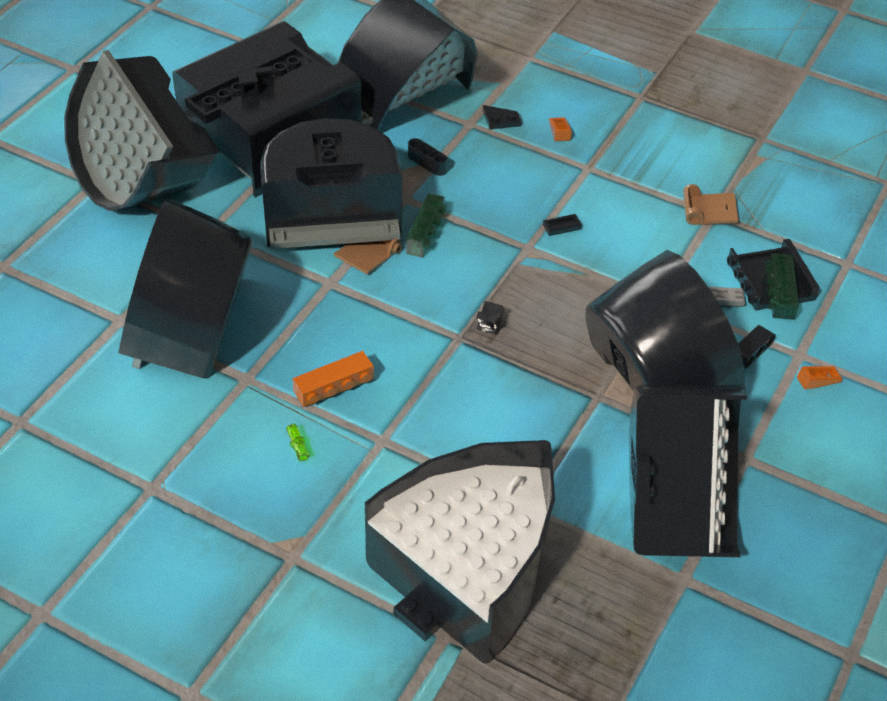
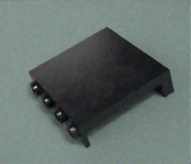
[727,239,820,311]

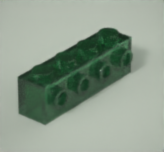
[406,193,447,258]
[765,253,799,319]

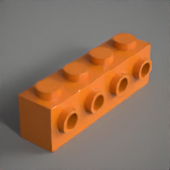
[292,351,374,407]

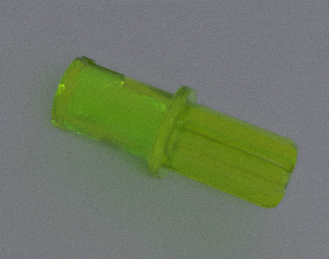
[286,423,310,462]

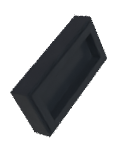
[543,214,582,236]

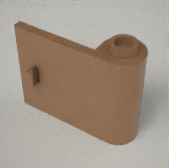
[683,184,738,225]
[334,239,402,275]

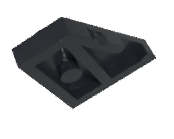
[482,105,521,130]

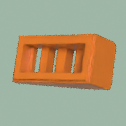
[549,117,571,141]
[797,366,843,389]

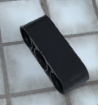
[408,138,448,176]
[738,325,776,369]

